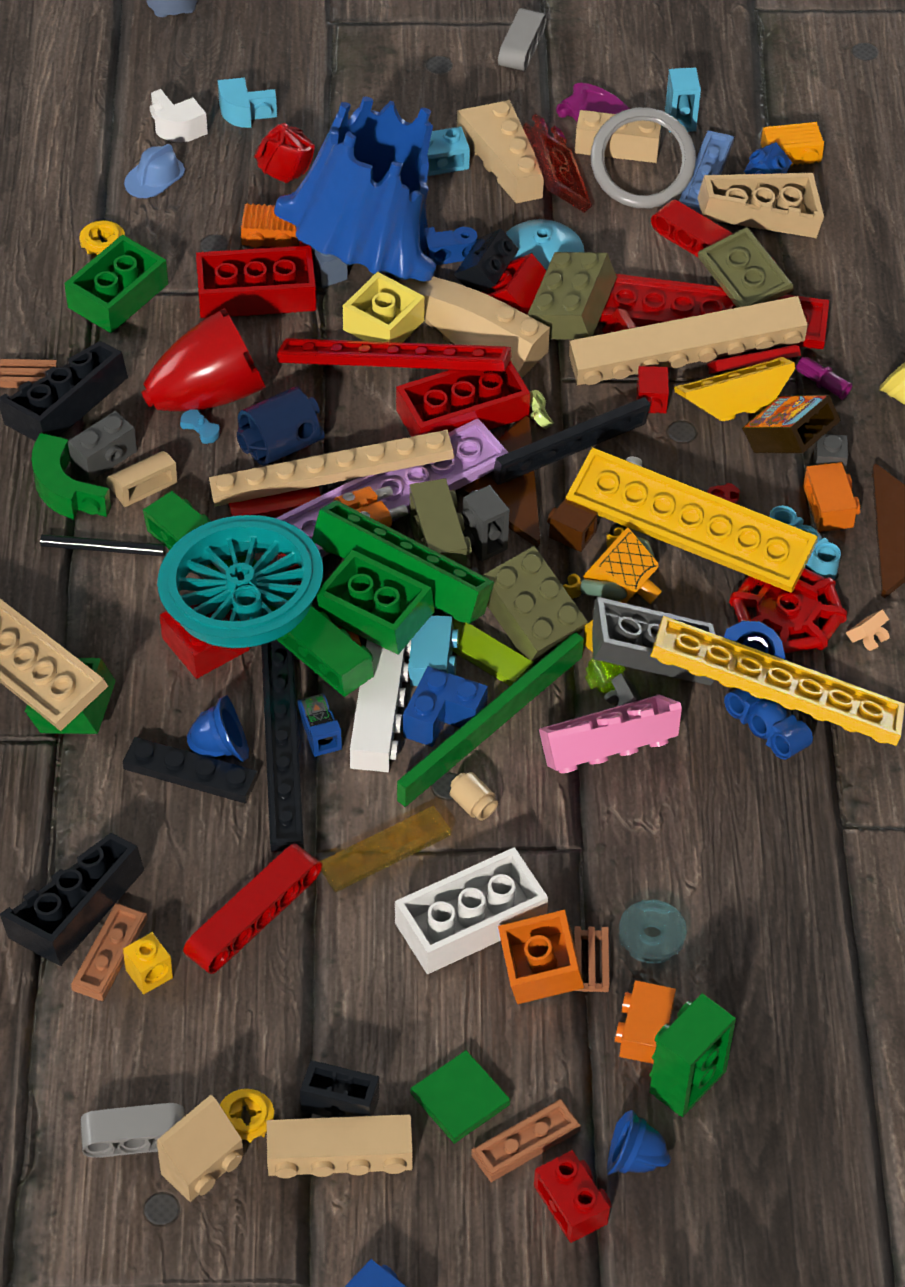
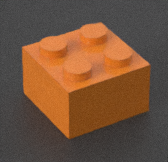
[498,909,584,1005]

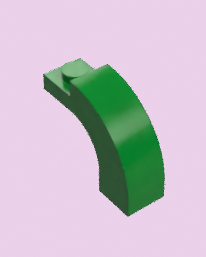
[31,433,111,519]

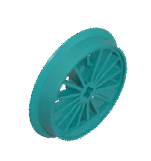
[157,515,323,648]

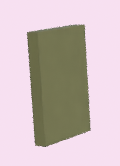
[698,227,793,308]

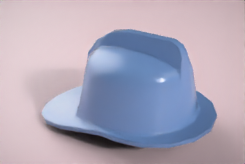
[124,144,185,198]

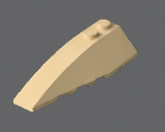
[398,277,550,378]

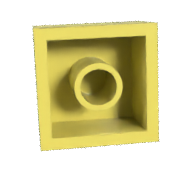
[343,272,425,343]

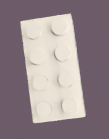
[395,847,548,975]

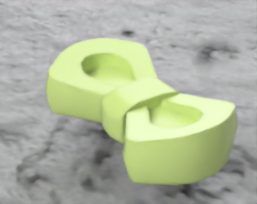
[529,390,554,429]

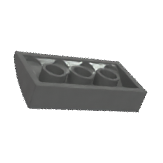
[592,597,715,686]

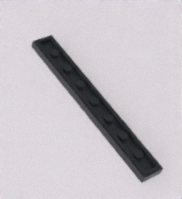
[261,640,304,852]

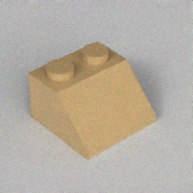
[157,1095,243,1202]

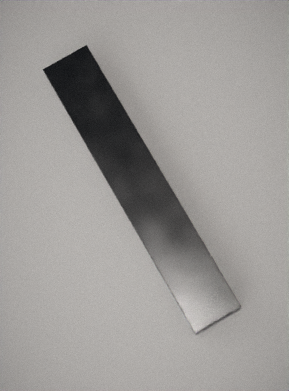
[492,397,650,485]

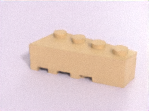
[457,100,544,203]
[698,173,824,238]

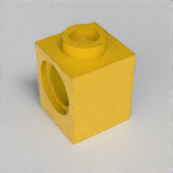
[123,932,173,995]

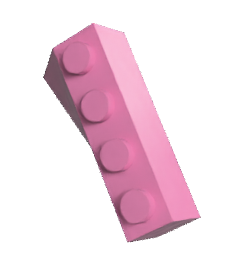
[539,695,682,773]

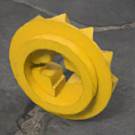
[79,220,125,255]
[220,1089,274,1143]

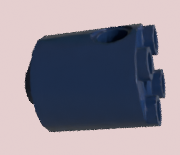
[236,386,325,466]

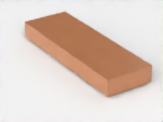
[71,903,147,1001]
[471,1099,581,1182]

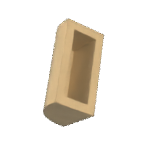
[106,451,178,507]

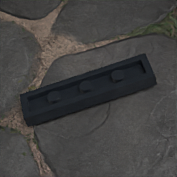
[123,737,258,804]

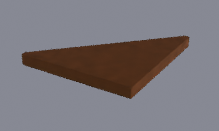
[455,416,540,547]
[872,464,905,598]

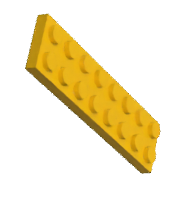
[566,447,818,593]
[651,615,905,746]

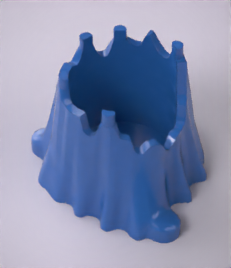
[274,97,436,281]

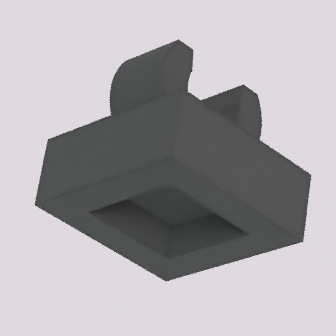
[604,673,642,708]

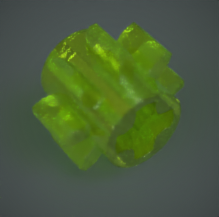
[585,657,626,693]

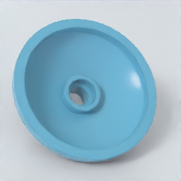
[506,219,584,271]

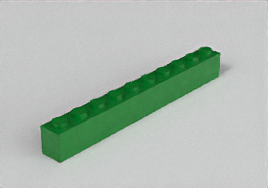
[143,491,374,697]

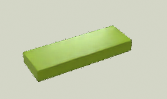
[453,619,533,686]

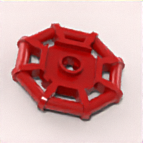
[729,568,847,653]

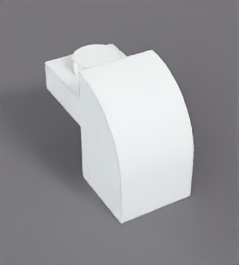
[150,89,208,142]

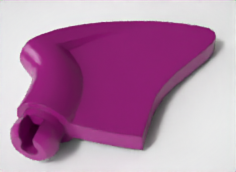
[556,83,630,123]

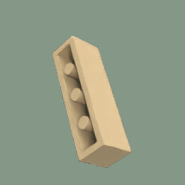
[267,1114,413,1178]

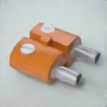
[334,486,408,527]

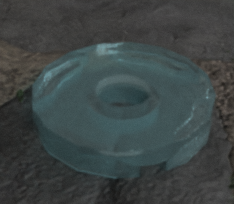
[618,900,687,963]

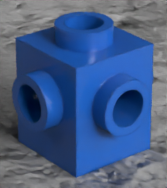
[744,142,792,174]

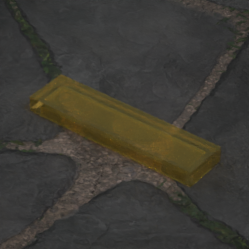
[320,806,451,893]

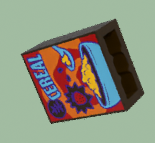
[742,395,841,453]

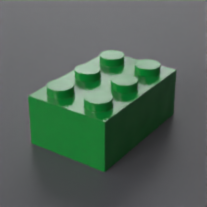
[64,234,168,333]
[316,550,435,655]
[649,993,736,1118]

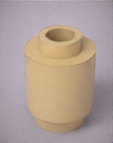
[450,772,498,821]

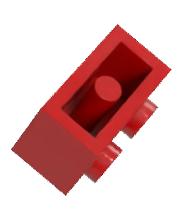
[534,1150,611,1243]

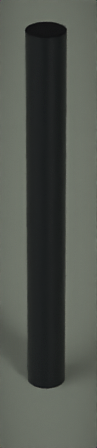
[40,534,165,557]

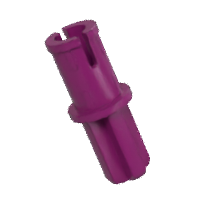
[796,357,852,400]

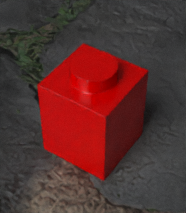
[637,366,669,413]

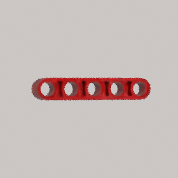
[651,200,777,264]
[183,843,322,974]

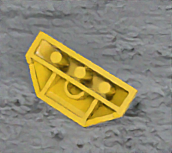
[674,357,795,421]

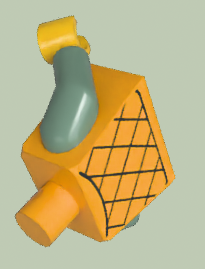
[563,527,662,604]

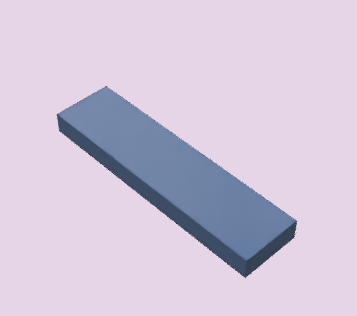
[679,130,734,214]

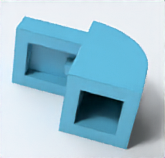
[218,77,277,128]

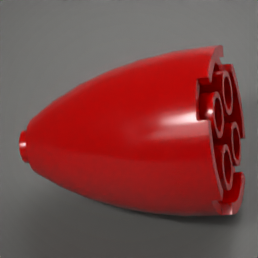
[141,308,266,412]

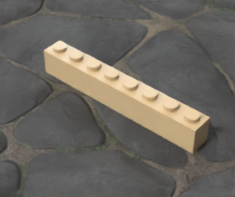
[569,296,807,386]

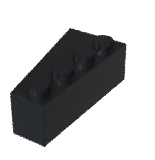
[0,341,128,441]
[0,833,144,966]

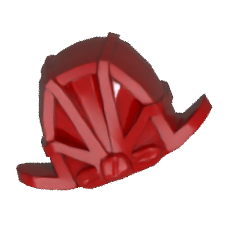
[253,123,315,183]

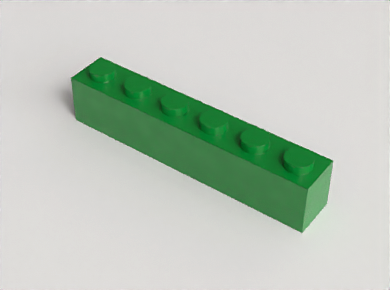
[312,500,494,624]

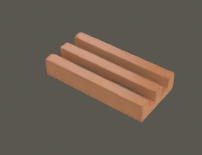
[0,359,57,388]
[574,926,609,992]

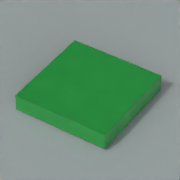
[411,1050,510,1144]

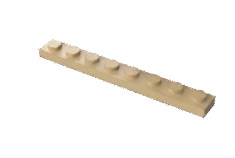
[209,430,454,507]

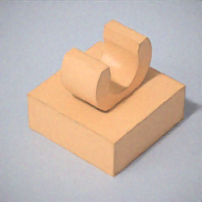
[846,609,890,651]

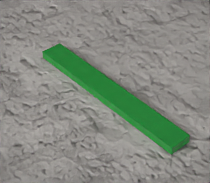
[397,632,584,807]

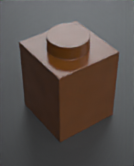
[547,498,598,552]

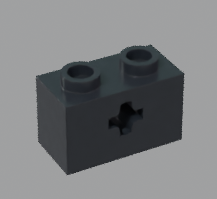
[454,228,519,292]
[300,1060,379,1118]

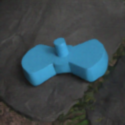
[180,409,220,444]

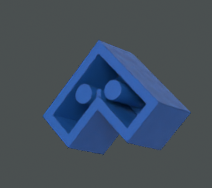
[403,666,488,747]

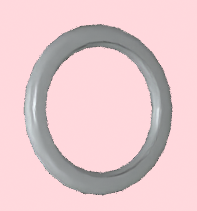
[591,107,696,208]

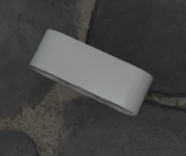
[498,8,547,71]
[81,1103,185,1158]

